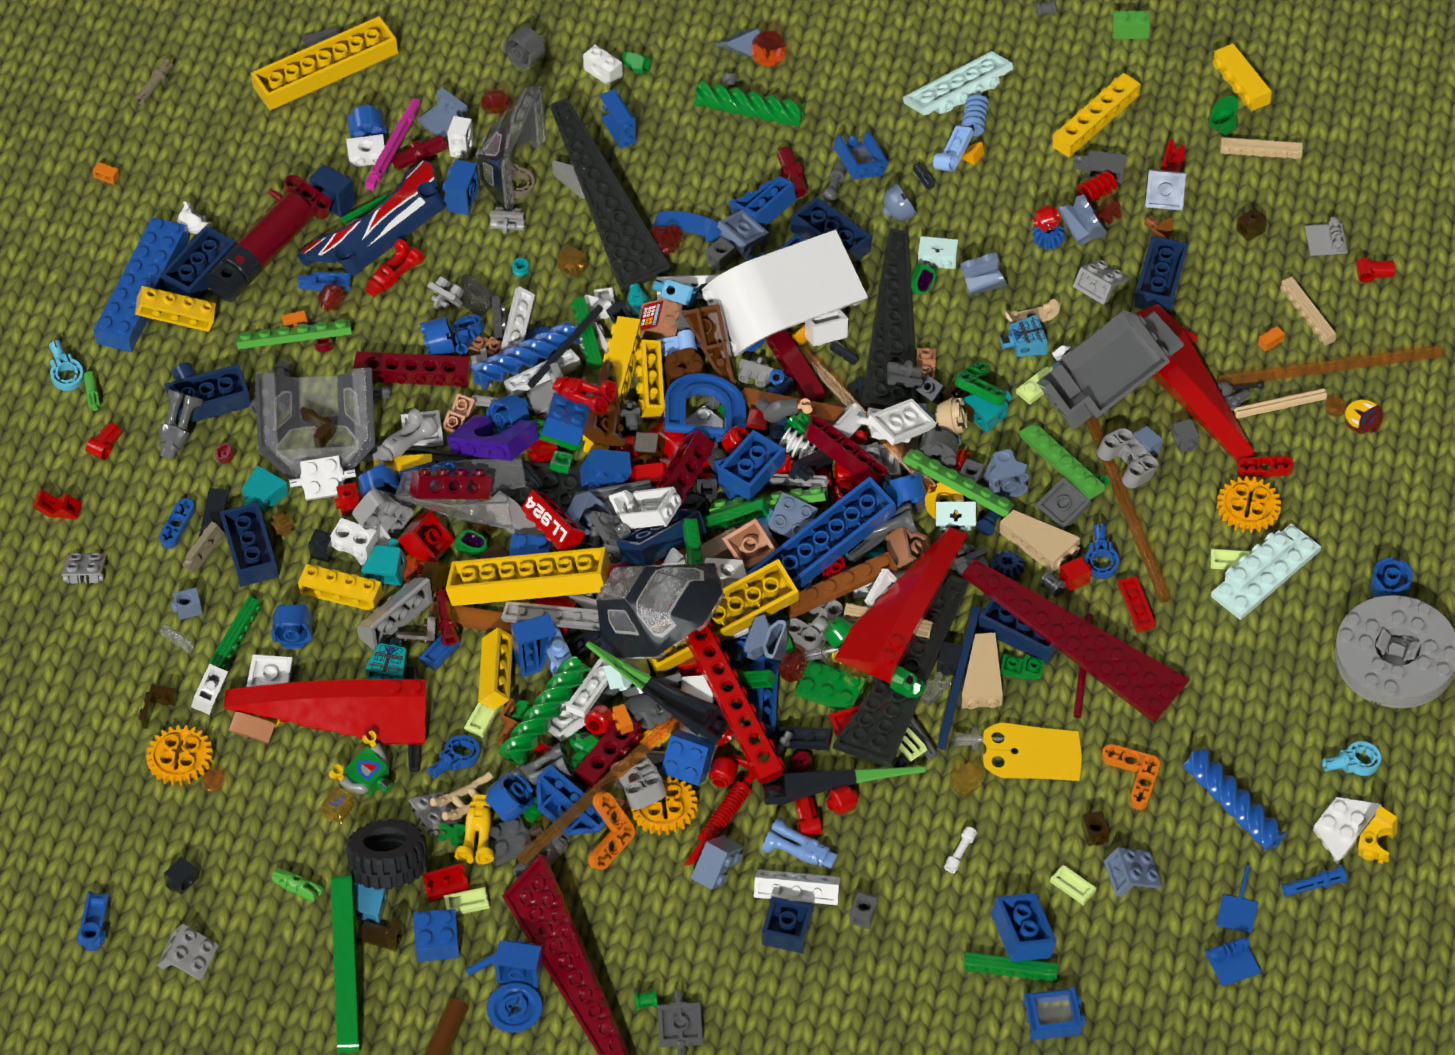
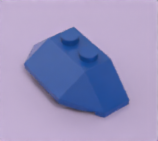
[536,764,613,835]

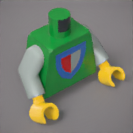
[329,731,393,796]

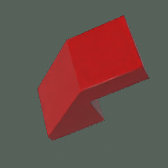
[746,409,768,434]
[624,462,666,487]
[33,489,82,520]

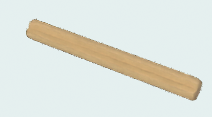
[1234,388,1327,418]

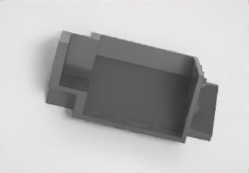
[1036,310,1184,430]

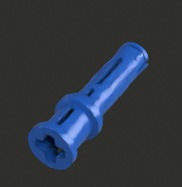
[1282,865,1347,897]

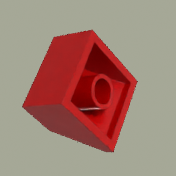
[397,510,455,562]

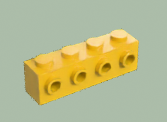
[1213,44,1272,111]
[135,286,216,332]
[634,339,664,419]
[298,564,383,611]
[478,628,513,710]

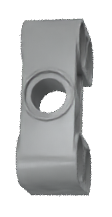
[1097,428,1159,488]
[352,489,414,537]
[786,599,843,653]
[611,753,667,810]

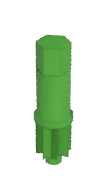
[83,371,101,411]

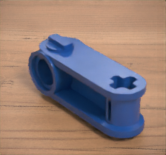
[77,891,111,951]

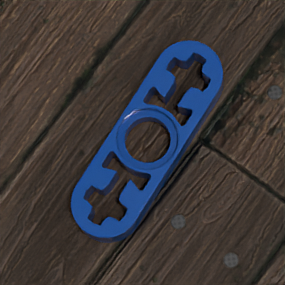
[159,498,195,549]

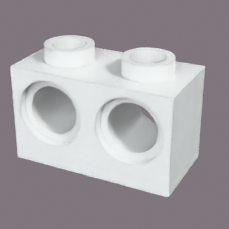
[447,116,474,160]
[330,518,378,559]

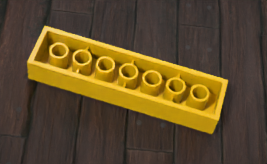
[251,16,398,110]
[583,316,642,456]
[446,547,611,606]
[647,559,799,676]

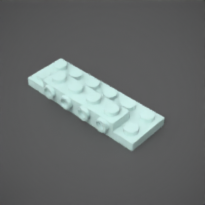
[903,51,1013,115]
[1211,524,1321,620]

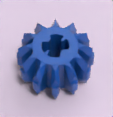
[1033,224,1065,251]

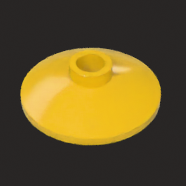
[925,482,964,519]

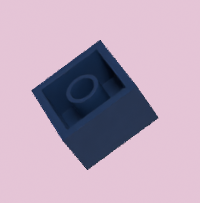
[309,164,355,218]
[762,896,813,954]

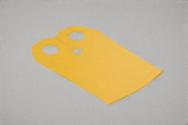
[983,723,1082,781]

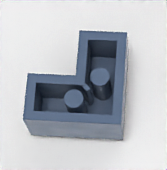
[691,835,744,890]

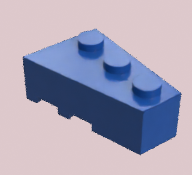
[729,176,796,228]
[511,613,557,677]

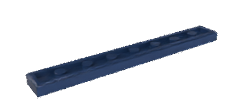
[938,606,981,750]

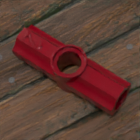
[392,135,447,170]
[777,146,807,199]

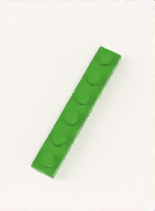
[236,319,352,349]
[1019,422,1105,500]
[902,448,1015,517]
[709,486,828,515]

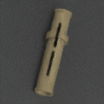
[135,59,174,105]

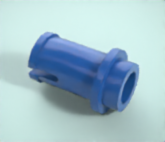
[769,369,786,385]

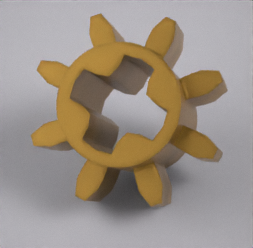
[270,512,294,537]

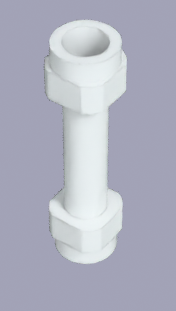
[944,827,977,873]

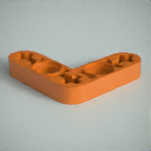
[1102,744,1160,810]
[588,792,635,870]

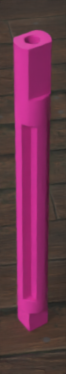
[365,98,421,191]

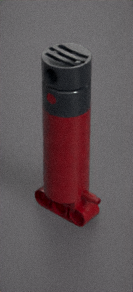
[205,175,331,302]

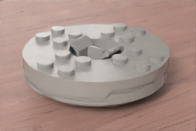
[1334,595,1455,708]

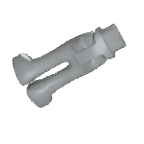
[373,408,438,464]

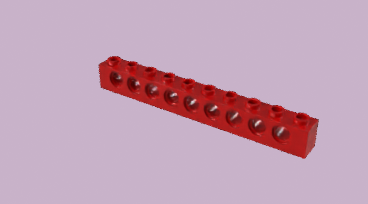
[670,604,784,786]

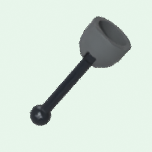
[1218,382,1264,397]

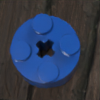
[347,105,387,140]
[420,316,456,356]
[486,394,531,435]
[358,464,402,497]
[883,472,927,507]
[1370,558,1413,598]
[271,604,313,649]
[485,772,535,822]

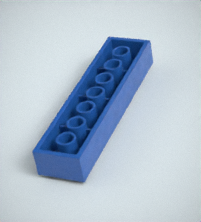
[93,217,189,352]
[746,476,897,591]

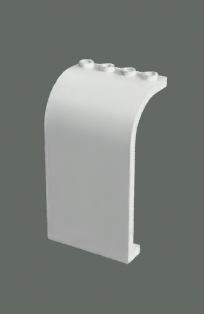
[702,230,868,358]

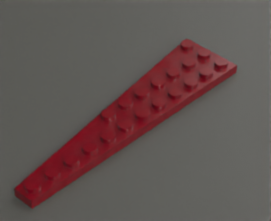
[961,559,1190,724]
[502,854,630,1055]

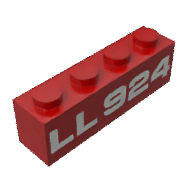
[521,489,585,551]

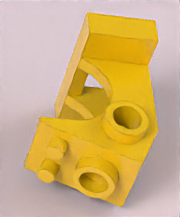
[1358,806,1397,864]

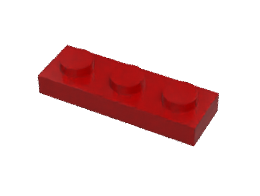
[1117,576,1156,633]

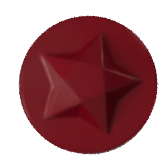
[314,338,334,352]
[215,443,235,464]
[791,751,813,771]

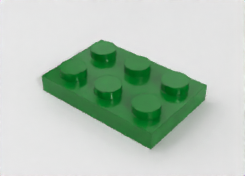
[795,660,866,711]

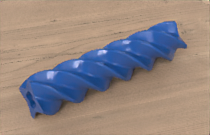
[470,321,581,390]
[1182,748,1288,851]

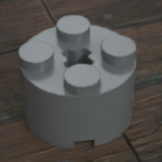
[503,26,545,69]
[919,429,958,469]

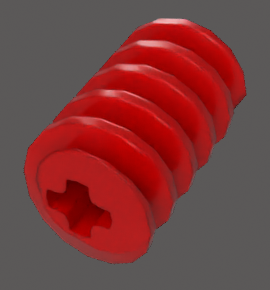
[1076,171,1118,204]

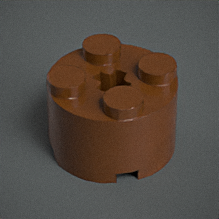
[664,348,703,387]

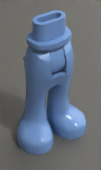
[762,817,838,869]

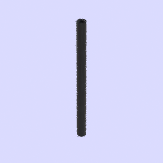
[527,304,603,389]

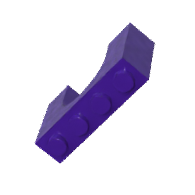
[447,415,539,461]

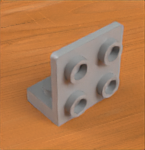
[1073,260,1128,305]
[526,362,563,414]
[156,924,218,980]

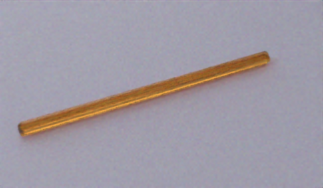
[1217,346,1443,385]
[799,347,937,493]
[1085,416,1170,603]
[517,715,681,865]

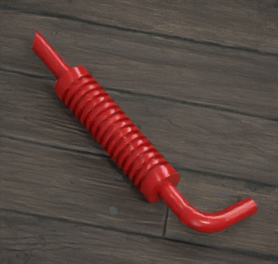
[684,754,756,865]

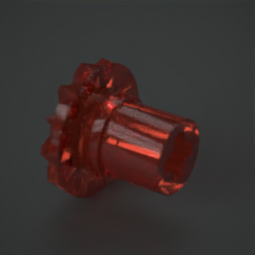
[650,225,683,255]

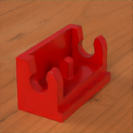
[1161,139,1186,172]
[422,863,469,903]

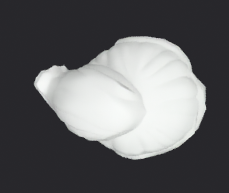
[177,201,213,234]

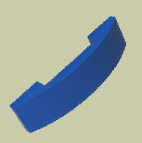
[652,211,722,243]

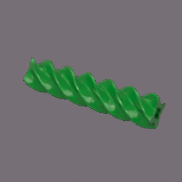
[694,80,805,128]
[498,656,591,767]

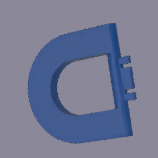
[664,373,746,442]

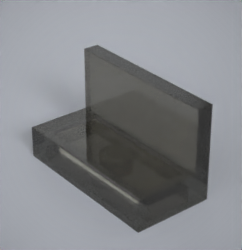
[459,274,495,317]

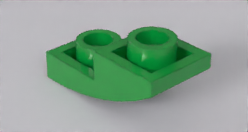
[1000,654,1044,680]

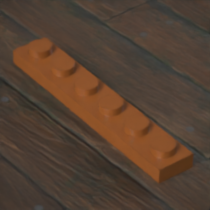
[784,552,897,619]

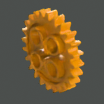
[1217,476,1281,533]
[146,725,213,786]
[631,776,698,836]

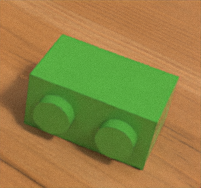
[1112,11,1150,39]

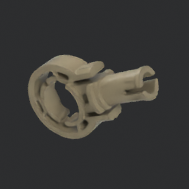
[501,157,535,199]

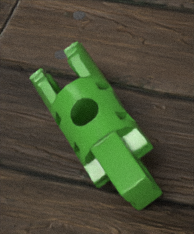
[272,868,325,902]

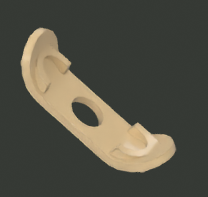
[1004,299,1060,324]

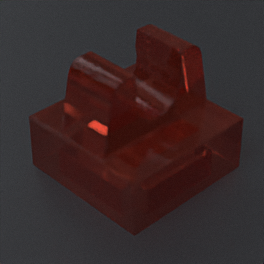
[1097,200,1122,224]

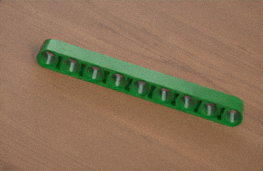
[331,874,361,1054]

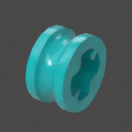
[512,258,529,277]

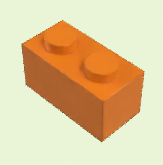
[93,162,120,184]
[281,311,308,328]
[1258,326,1285,352]
[611,704,633,735]

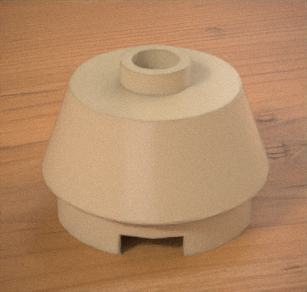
[935,397,968,435]

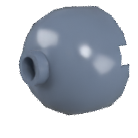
[882,183,917,221]

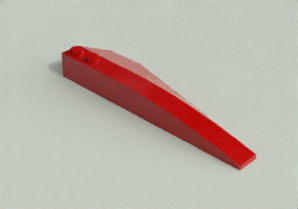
[1134,304,1255,463]
[835,527,968,683]
[224,679,428,745]

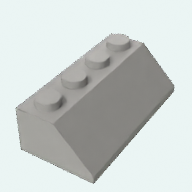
[357,578,432,651]

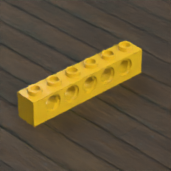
[1052,73,1141,158]

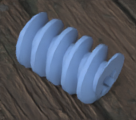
[961,94,989,136]

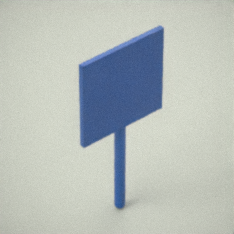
[1216,865,1258,934]

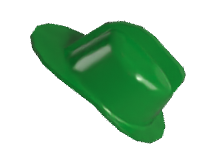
[1208,96,1239,136]
[823,617,854,648]

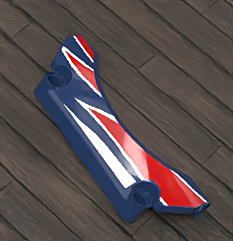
[297,160,446,276]

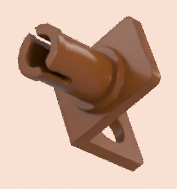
[1144,216,1173,239]
[496,698,519,745]

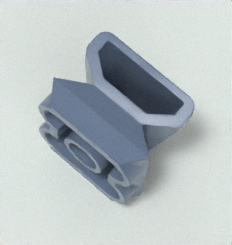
[1058,195,1107,246]
[960,252,1008,296]
[983,449,1029,499]
[744,614,788,661]

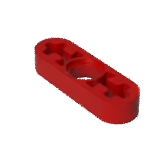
[1237,456,1294,478]

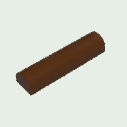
[424,998,469,1055]

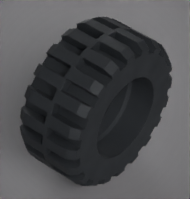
[346,819,428,890]

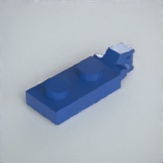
[298,272,351,291]

